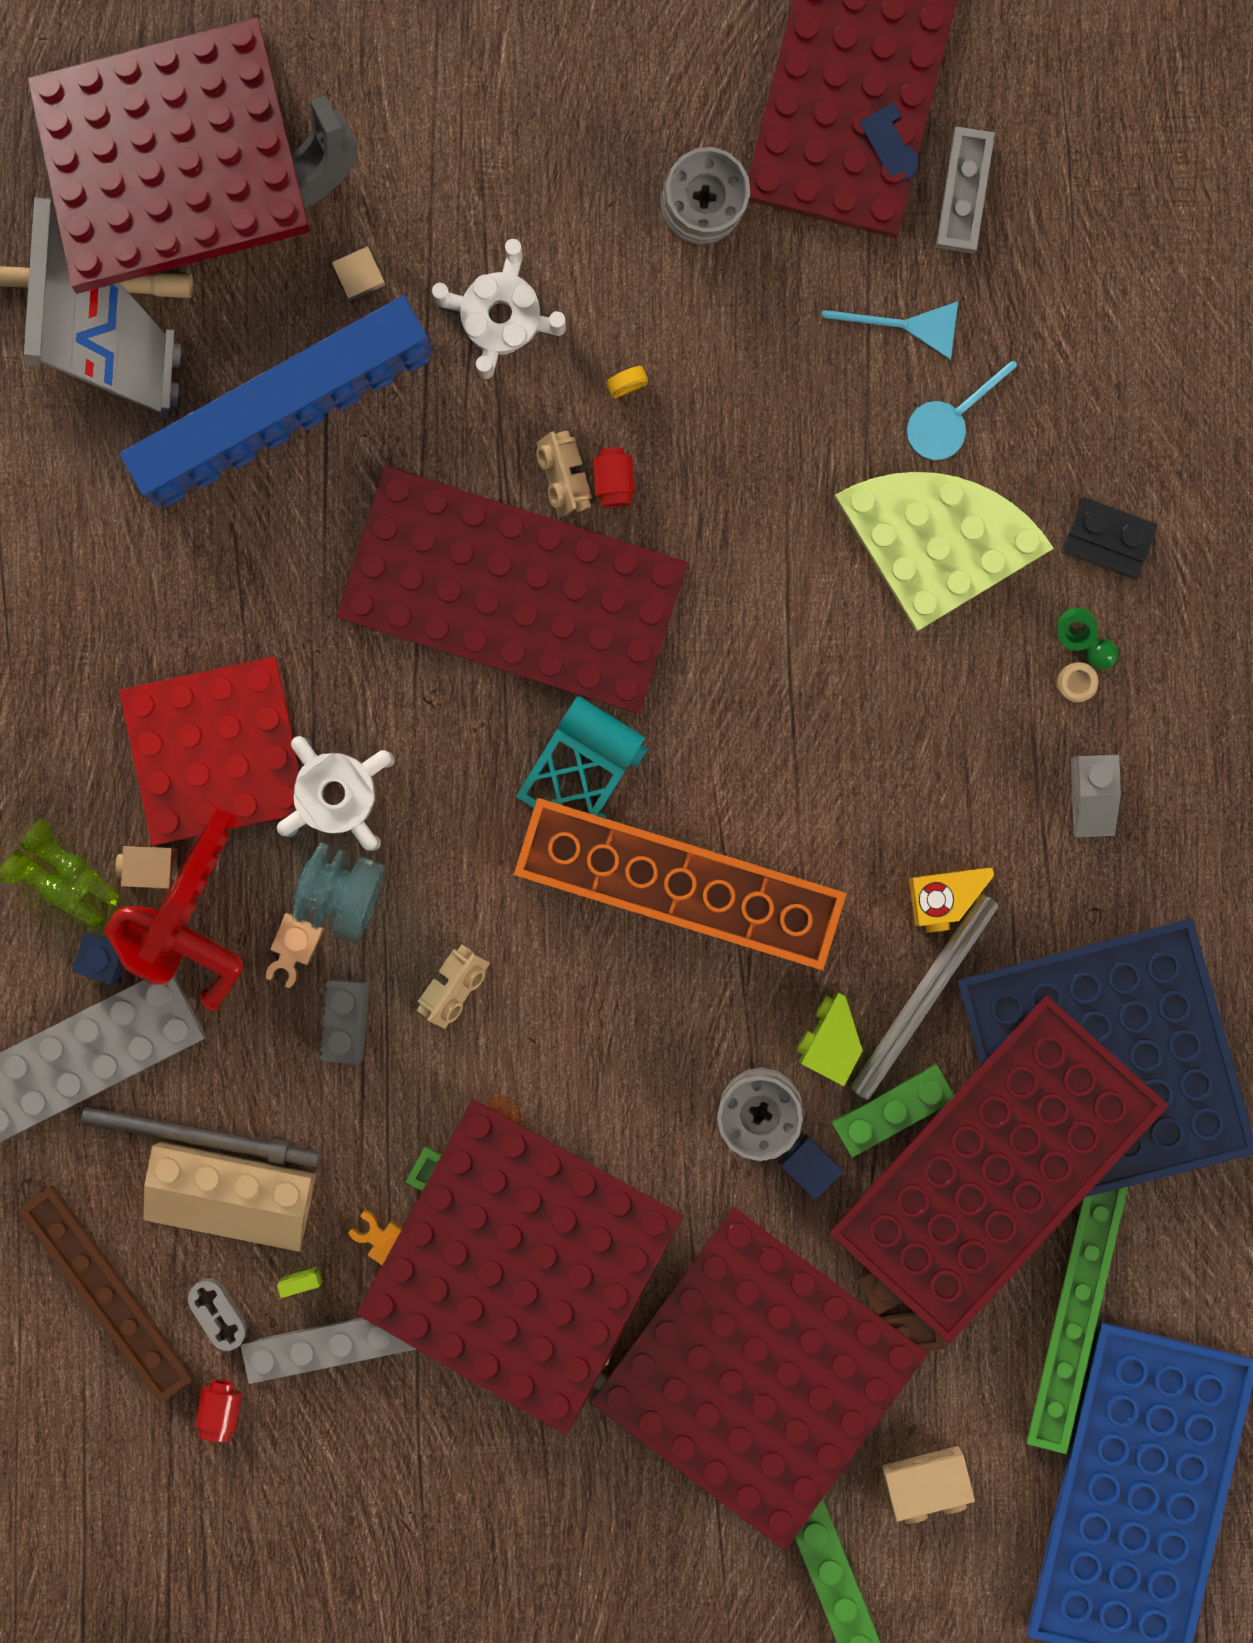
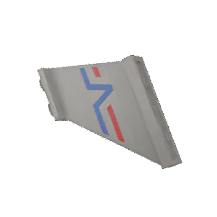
[24,197,181,418]

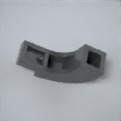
[292,95,358,209]

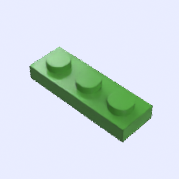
[831,1064,954,1158]

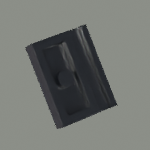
[1061,497,1158,580]

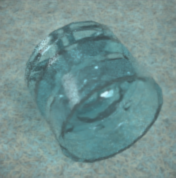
[292,842,387,944]

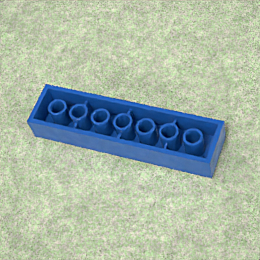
[119,295,434,507]

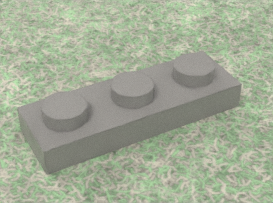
[935,126,995,254]

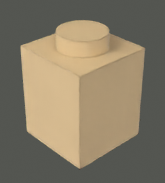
[116,846,178,888]

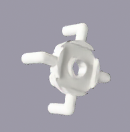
[432,239,566,379]
[277,736,395,851]

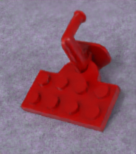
[104,808,243,1011]

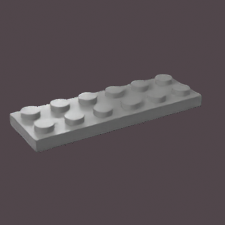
[0,974,206,1142]

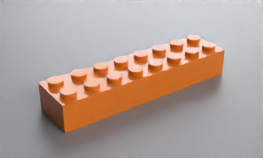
[514,798,847,970]

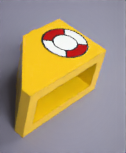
[909,868,994,933]

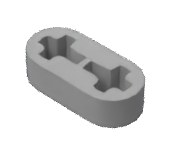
[188,1278,248,1351]

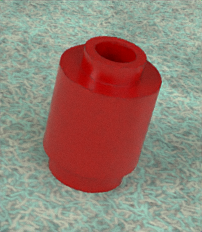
[593,447,635,507]
[196,1379,242,1442]

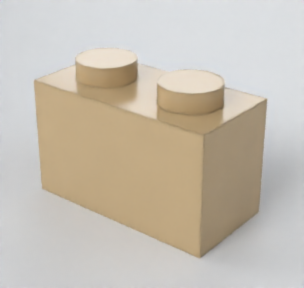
[881,1446,975,1524]

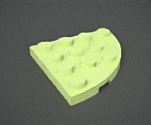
[834,472,1054,632]

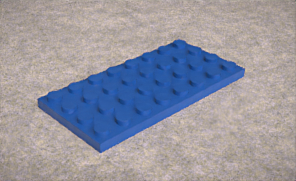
[1026,1321,1253,1643]

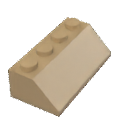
[143,1141,317,1252]

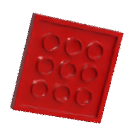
[119,657,301,846]

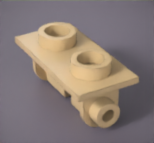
[536,431,593,518]
[417,944,490,1028]

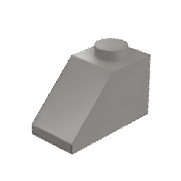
[1071,755,1121,837]

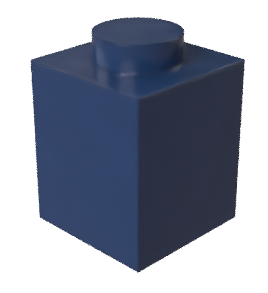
[72,932,124,984]
[779,1134,843,1200]

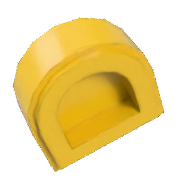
[606,366,648,399]

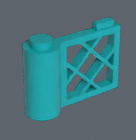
[516,696,649,818]

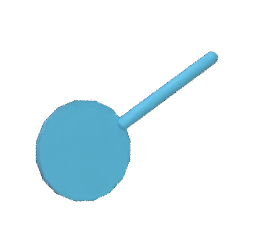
[907,361,1017,461]

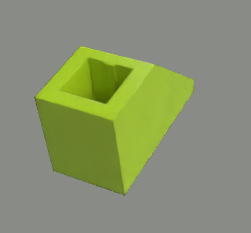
[796,991,863,1086]

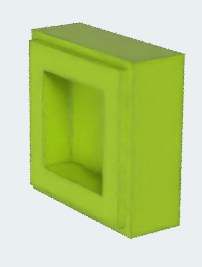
[277,1267,324,1298]

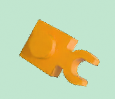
[348,1210,402,1265]

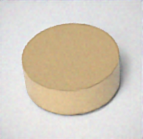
[1057,662,1099,703]

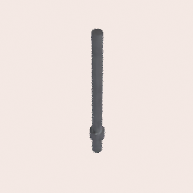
[81,1107,320,1167]

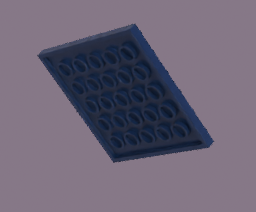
[957,918,1253,1198]

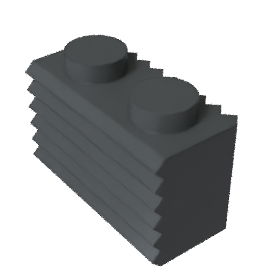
[319,979,369,1064]

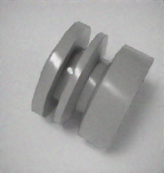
[660,147,750,245]
[717,1067,803,1161]

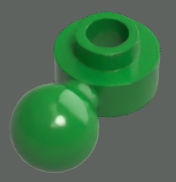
[1057,608,1118,670]

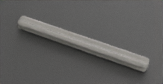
[851,894,998,1099]

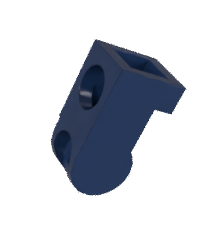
[859,103,919,181]

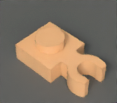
[266,913,324,988]

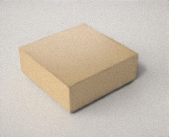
[332,246,385,301]

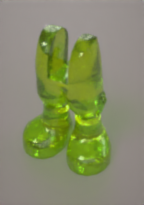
[0,817,120,928]

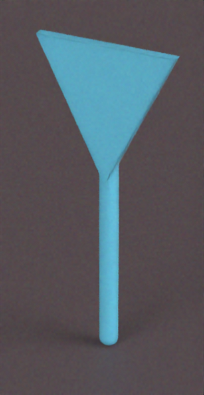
[821,301,958,361]

